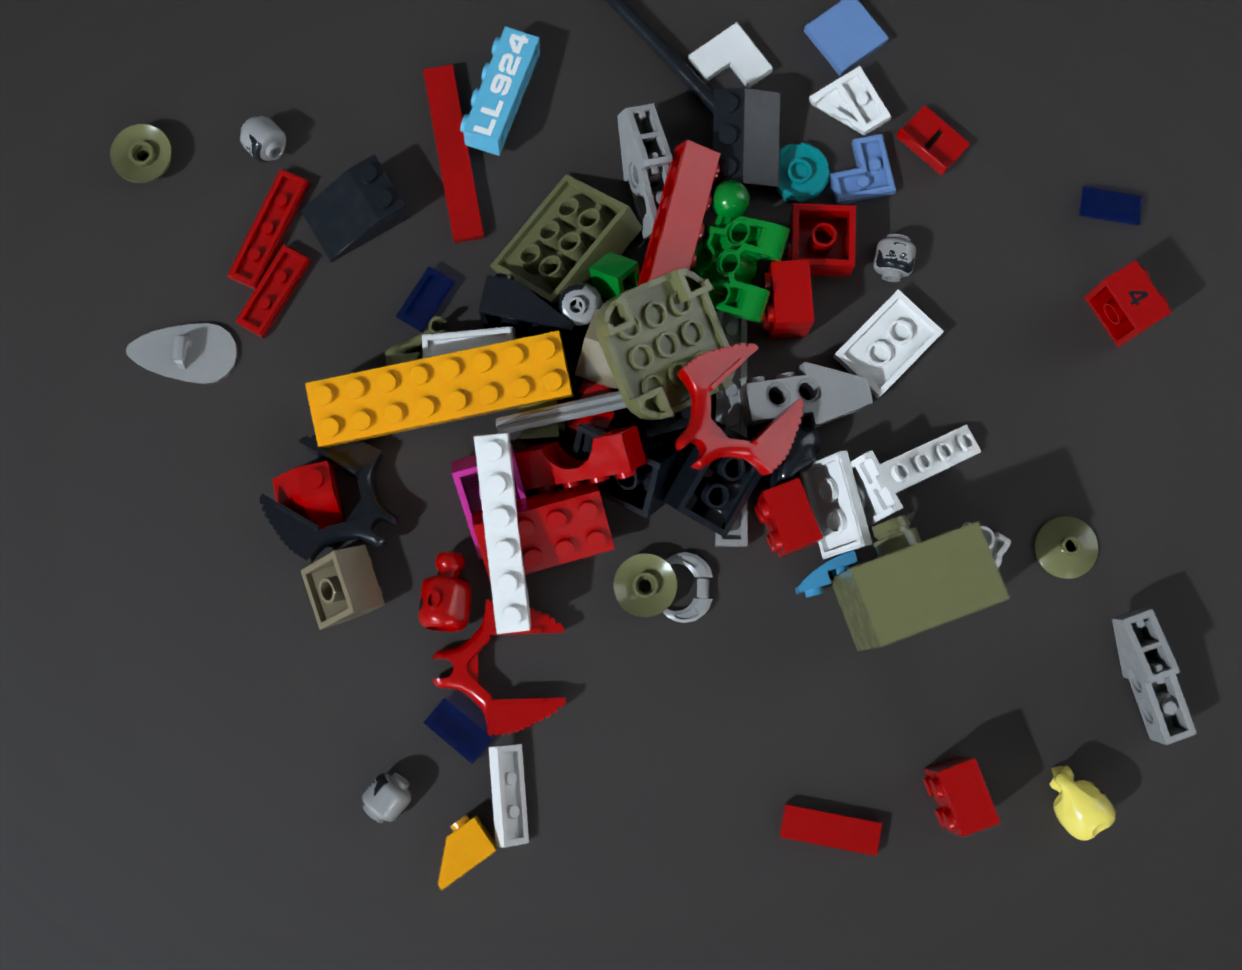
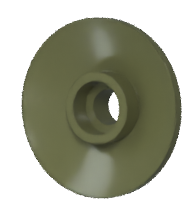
[110,124,172,183]
[1034,516,1098,579]
[613,553,677,617]

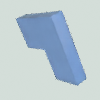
[829,134,896,205]

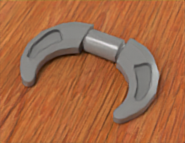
[663,552,713,623]

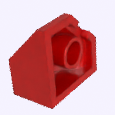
[272,461,345,529]

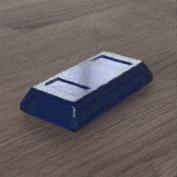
[1079,186,1144,226]
[396,266,455,333]
[423,697,493,764]

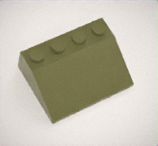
[490,174,643,313]

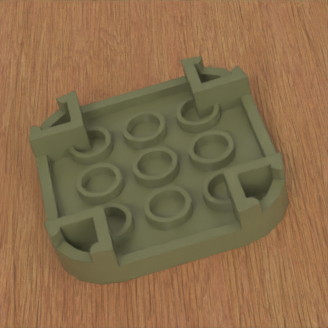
[595,268,735,420]

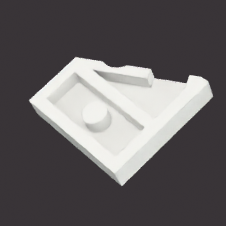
[809,66,891,136]

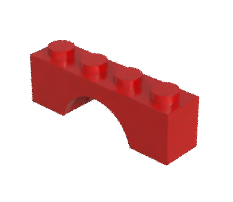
[514,425,647,493]

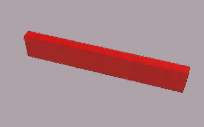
[423,64,484,244]

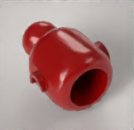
[418,552,472,632]

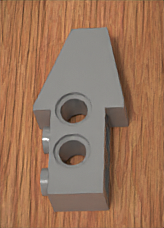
[617,103,673,239]
[737,362,873,428]
[1112,608,1197,745]

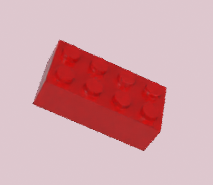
[472,480,615,584]

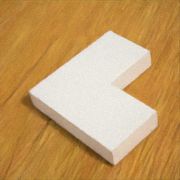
[688,22,773,88]

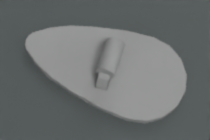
[126,323,238,384]

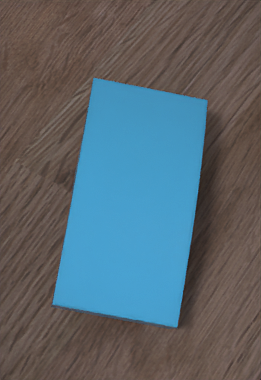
[795,550,858,598]

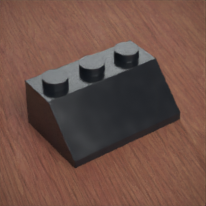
[713,88,781,188]
[661,419,762,538]

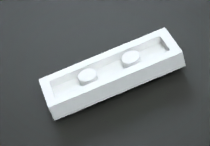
[489,744,529,848]

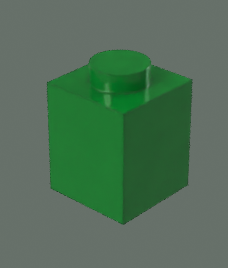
[589,251,640,299]

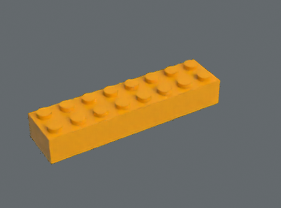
[305,330,574,447]

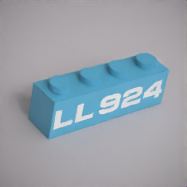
[460,27,540,156]

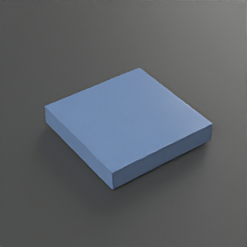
[804,0,889,76]

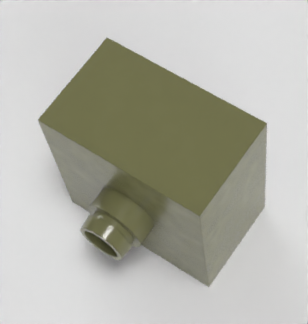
[830,515,1010,651]

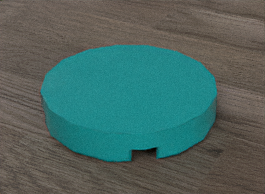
[772,143,829,204]

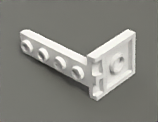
[850,425,982,527]

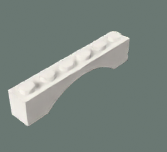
[474,432,531,634]

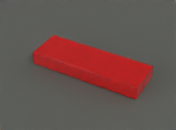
[235,244,312,339]
[779,804,882,856]

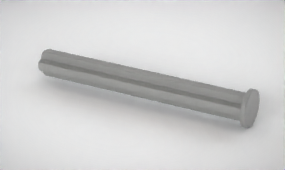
[496,391,628,434]

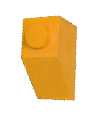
[438,815,499,890]

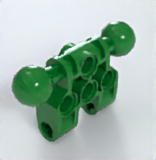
[692,180,790,323]

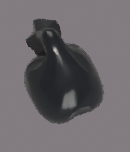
[763,423,822,488]

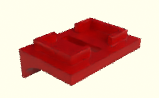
[896,105,970,176]

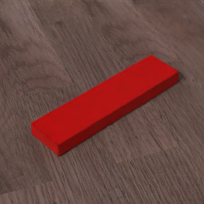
[227,169,310,290]

